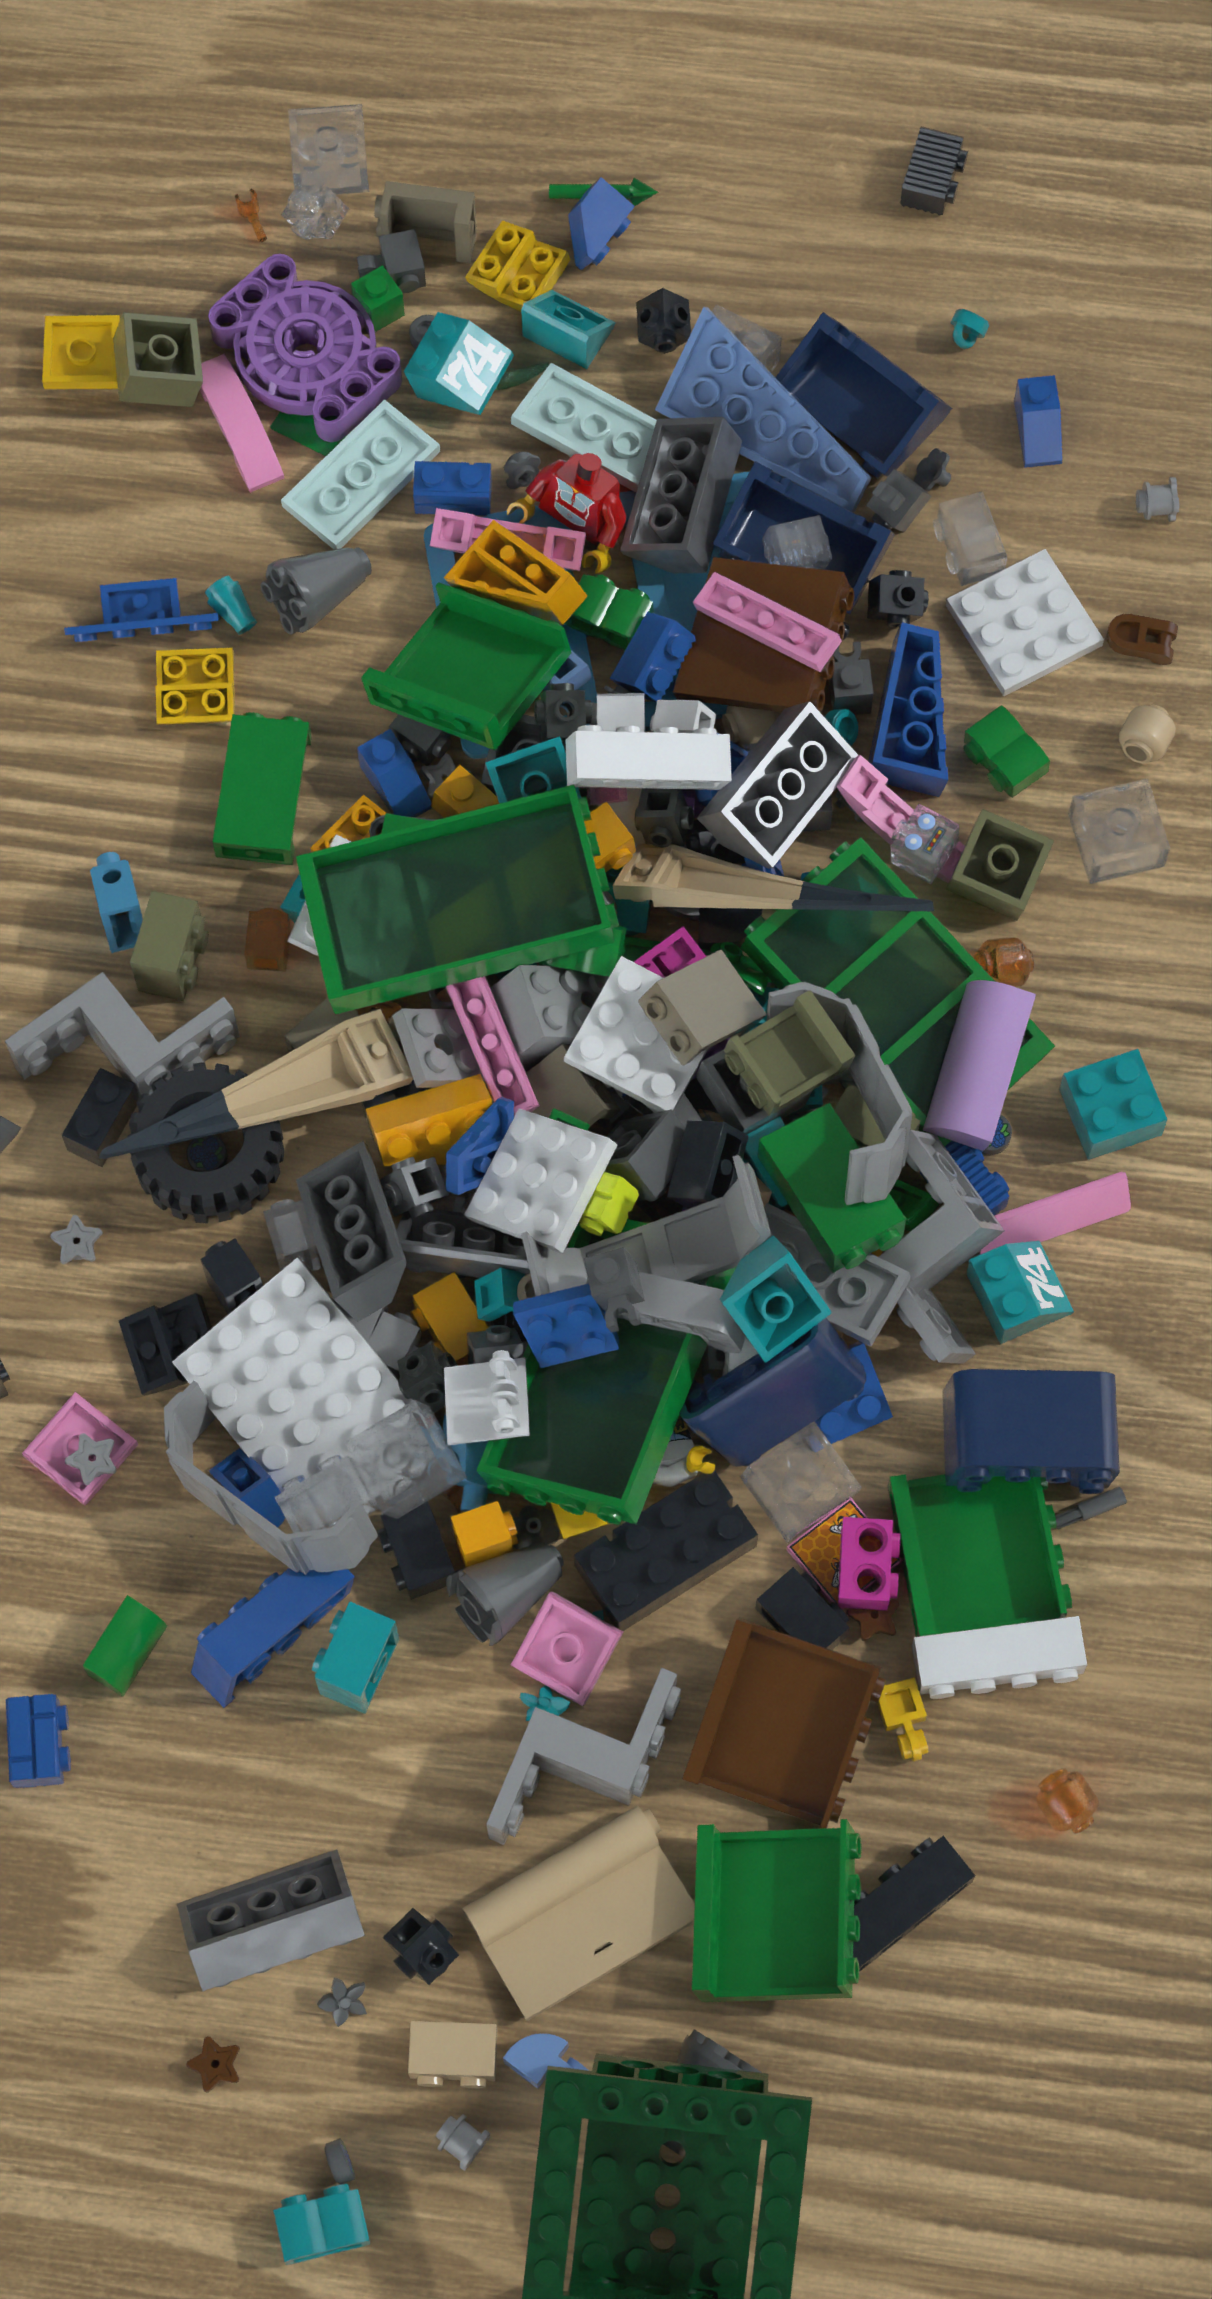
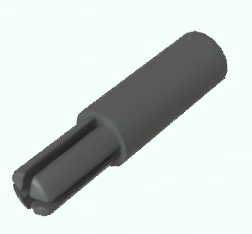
[1055,1486,1127,1530]

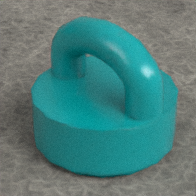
[951,309,990,349]
[825,709,859,746]

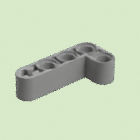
[586,1272,746,1353]

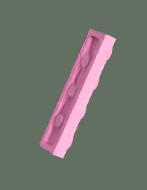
[693,572,842,672]

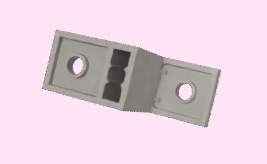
[393,965,609,1088]
[5,972,240,1098]
[879,1130,1005,1364]
[486,1668,681,1845]

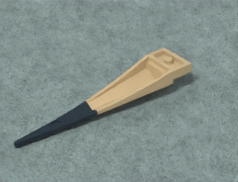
[613,844,934,912]
[99,1009,413,1159]

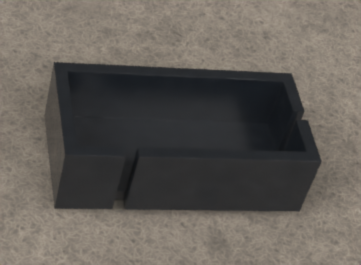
[574,1470,758,1631]

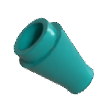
[205,576,257,635]

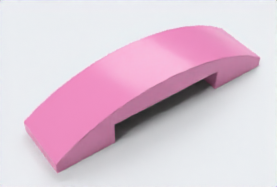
[200,354,284,493]
[430,508,586,571]
[837,755,964,883]

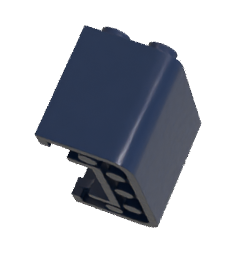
[942,1369,1120,1494]

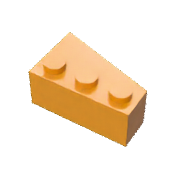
[444,520,587,625]
[366,1073,493,1166]

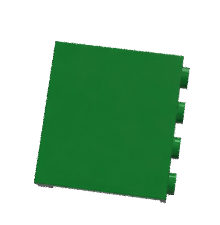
[361,582,572,750]
[887,1474,1072,1637]
[692,1819,862,2002]

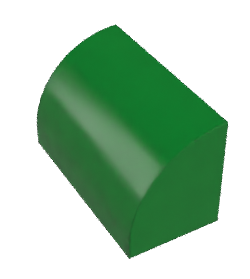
[83,1595,167,1696]

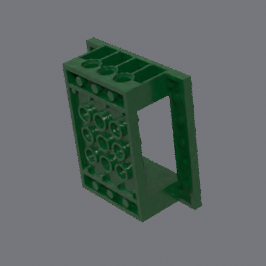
[522,2053,812,2299]

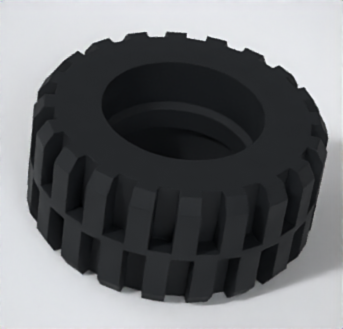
[127,1063,284,1223]

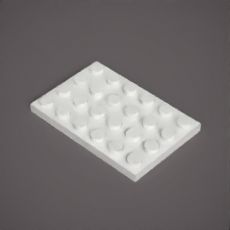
[172,1258,446,1531]

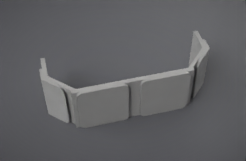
[767,982,912,1205]
[521,1155,771,1296]
[164,1380,378,1575]

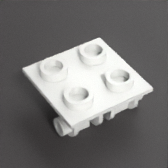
[444,1350,530,1446]

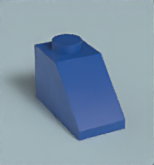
[1014,375,1062,468]
[357,729,432,817]
[209,1447,294,1528]

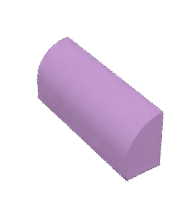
[923,980,1036,1151]

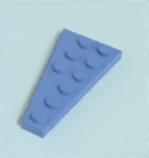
[655,307,872,512]

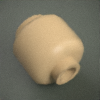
[1119,705,1176,764]
[722,706,781,749]

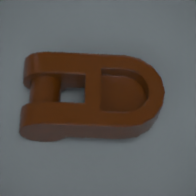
[1107,614,1178,665]

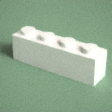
[590,693,646,847]
[565,725,732,790]
[912,1616,1087,1699]

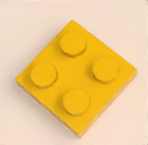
[42,315,120,389]

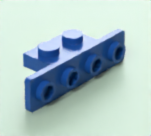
[64,578,220,642]

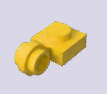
[877,1677,929,1762]

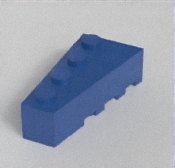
[868,622,948,797]
[191,1568,355,1708]

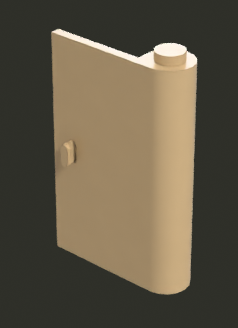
[462,1806,695,2022]

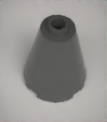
[446,1542,564,1646]

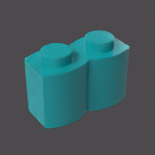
[273,2184,371,2265]

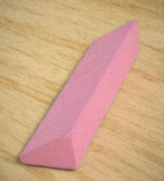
[446,976,539,1117]
[978,1172,1131,1255]

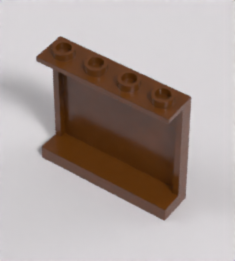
[673,557,854,713]
[682,1618,886,1829]

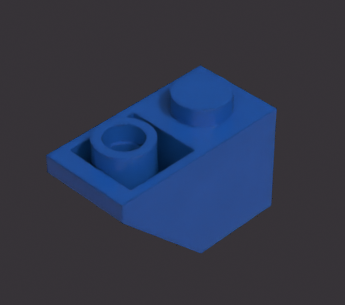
[568,177,635,270]

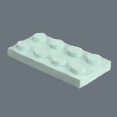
[511,363,657,492]
[281,399,440,550]

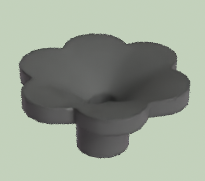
[913,448,951,492]
[513,1506,560,1550]

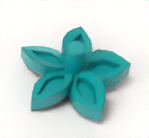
[520,1685,570,1721]

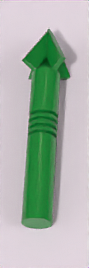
[549,177,659,206]

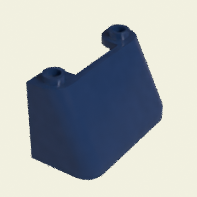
[775,312,953,479]
[713,461,895,615]
[680,1318,866,1467]

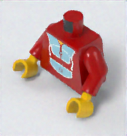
[507,453,627,574]

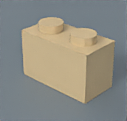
[408,2021,498,2089]

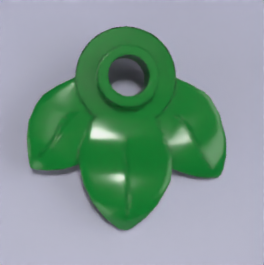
[708,942,773,995]

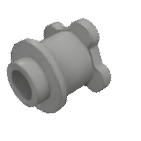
[1136,477,1179,522]
[435,2114,490,2171]

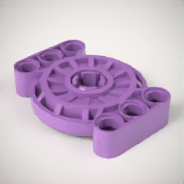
[208,254,402,442]

